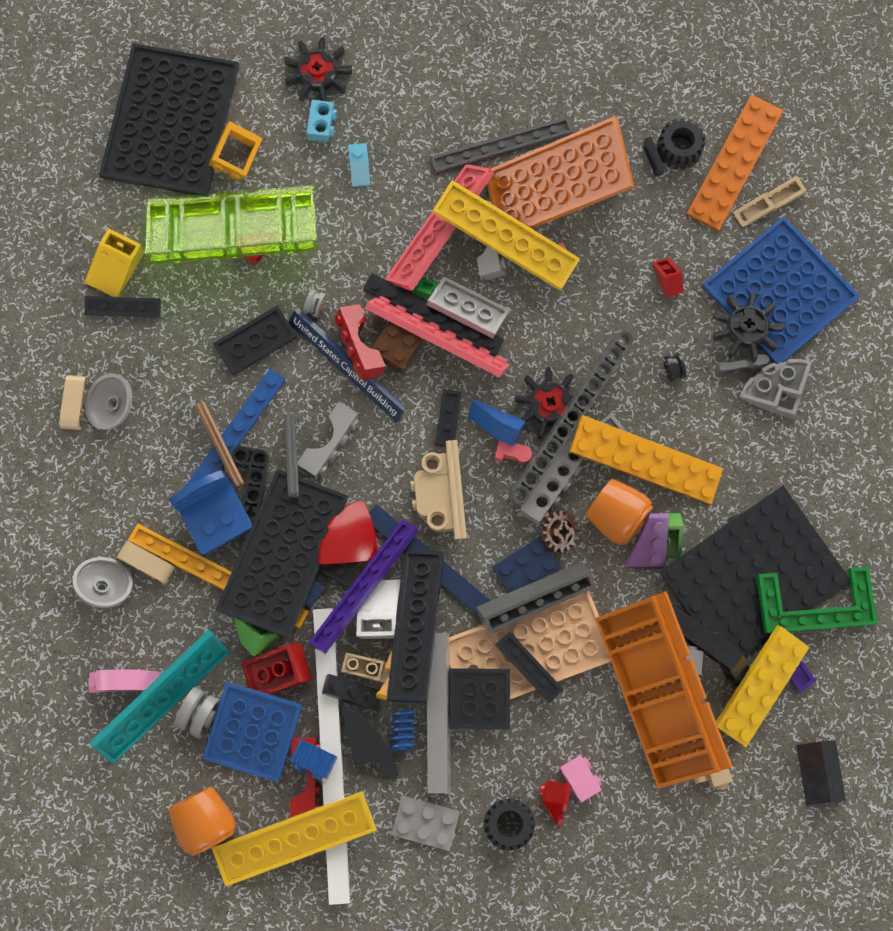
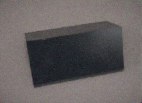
[796,740,846,805]

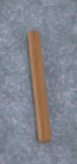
[195,401,244,488]

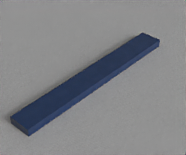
[369,504,491,617]

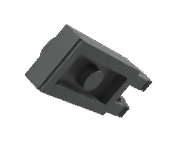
[716,354,770,378]

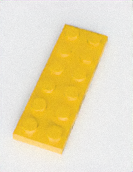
[716,625,810,747]

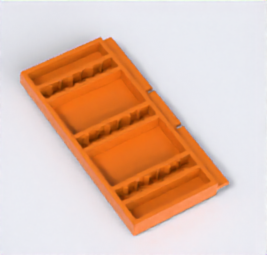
[595,591,733,789]

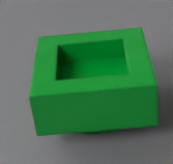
[413,278,439,299]

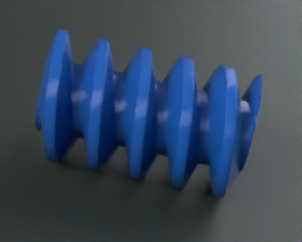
[390,709,417,751]

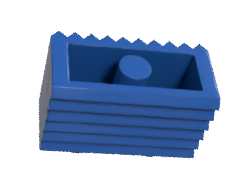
[290,739,338,781]

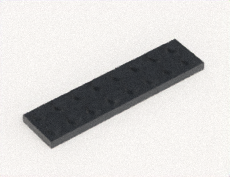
[386,550,444,703]

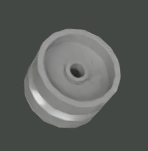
[174,687,220,739]

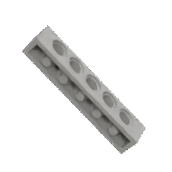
[519,428,588,525]

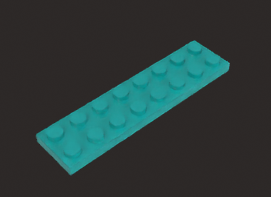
[90,630,231,764]

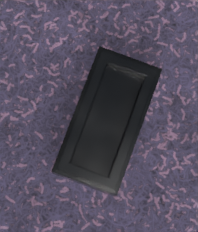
[643,137,665,177]

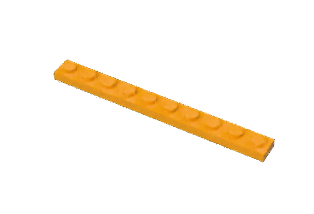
[128,524,309,630]

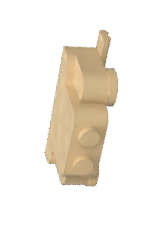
[410,440,467,540]

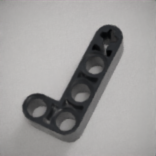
[232,447,270,524]

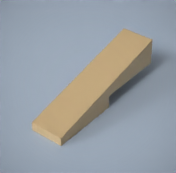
[733,176,807,228]

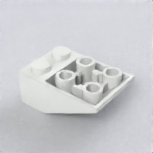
[357,580,401,639]

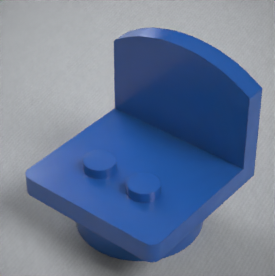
[169,470,252,555]

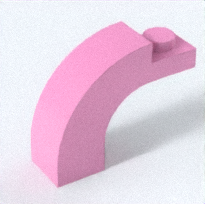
[88,670,160,693]

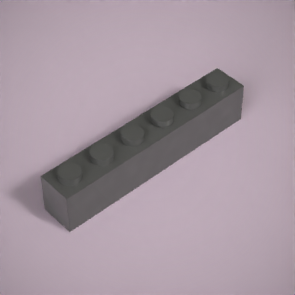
[476,562,596,634]

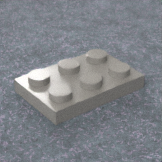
[391,795,460,851]

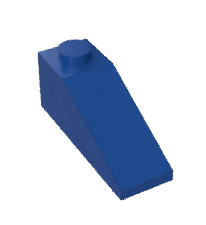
[468,400,526,446]

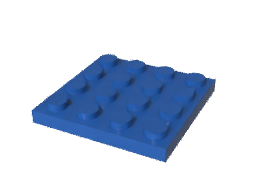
[202,681,303,783]

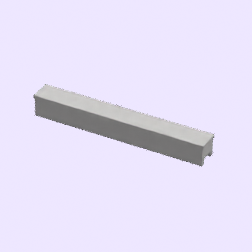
[427,632,451,794]

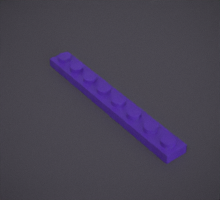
[308,520,419,654]

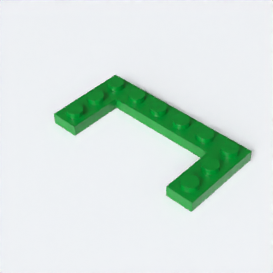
[756,567,878,634]

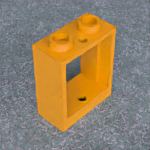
[209,121,263,181]

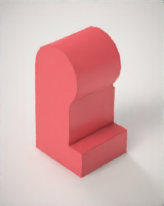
[494,440,532,465]

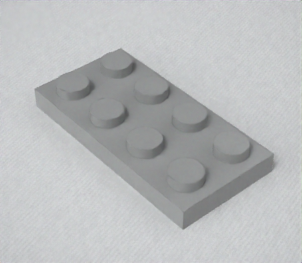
[427,277,510,338]

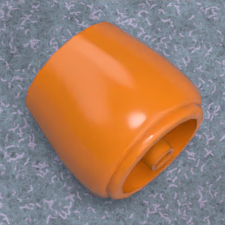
[586,479,653,545]
[168,786,236,856]

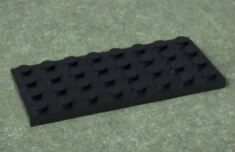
[215,469,349,640]

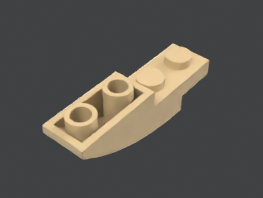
[341,653,390,684]

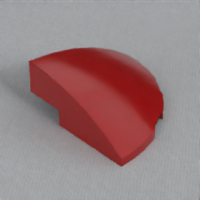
[318,501,378,564]

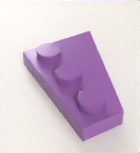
[626,514,669,567]

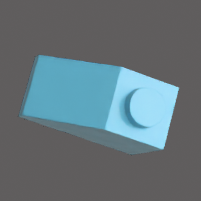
[348,143,371,187]

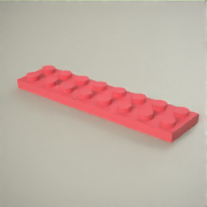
[385,164,494,290]
[365,296,510,377]

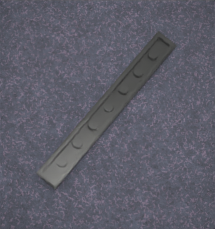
[430,117,574,175]

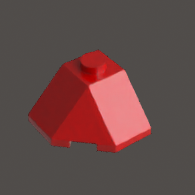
[538,780,572,826]

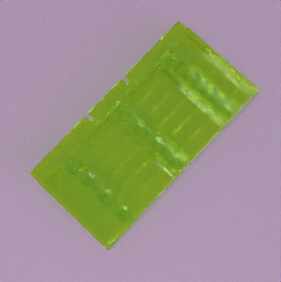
[145,185,318,265]

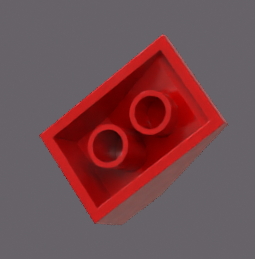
[241,643,313,695]

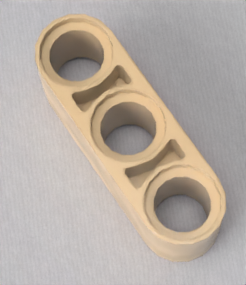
[59,375,88,430]
[117,540,175,584]

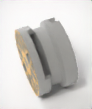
[303,289,327,318]

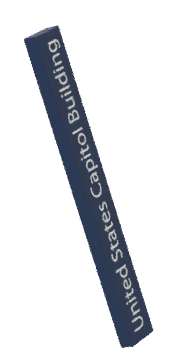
[289,308,407,422]

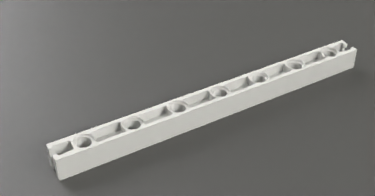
[313,608,350,905]

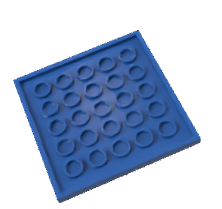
[702,216,860,364]

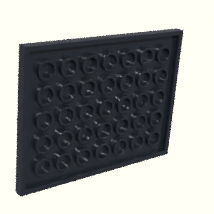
[99,43,240,198]
[658,485,850,656]

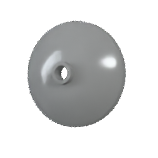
[85,373,132,430]
[72,557,133,608]

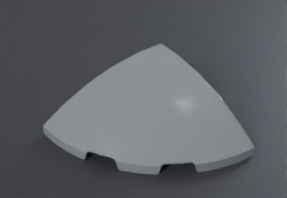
[740,359,812,420]

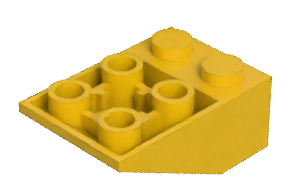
[84,228,145,297]

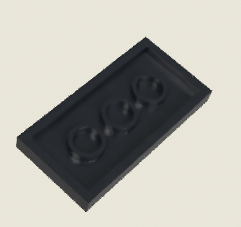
[213,305,297,376]

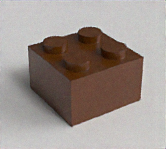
[371,321,423,375]

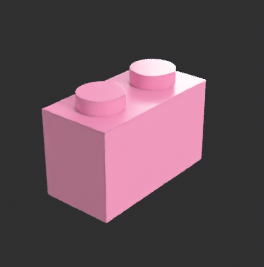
[559,755,602,803]

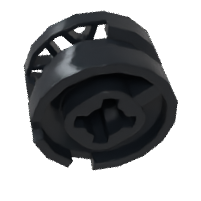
[663,353,686,382]

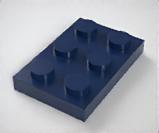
[492,536,562,593]

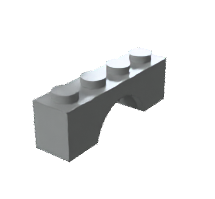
[477,201,508,280]
[297,402,360,480]

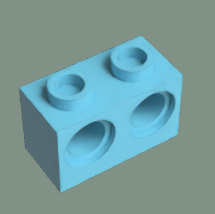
[307,100,337,143]

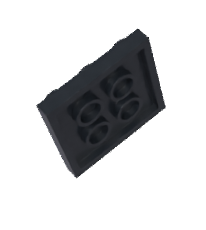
[450,668,510,730]

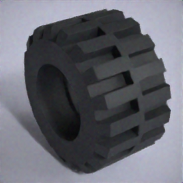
[657,118,706,170]
[484,798,535,850]

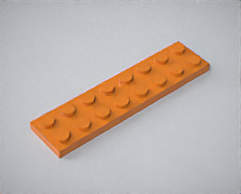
[686,94,784,231]

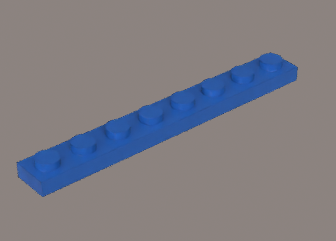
[184,369,286,488]

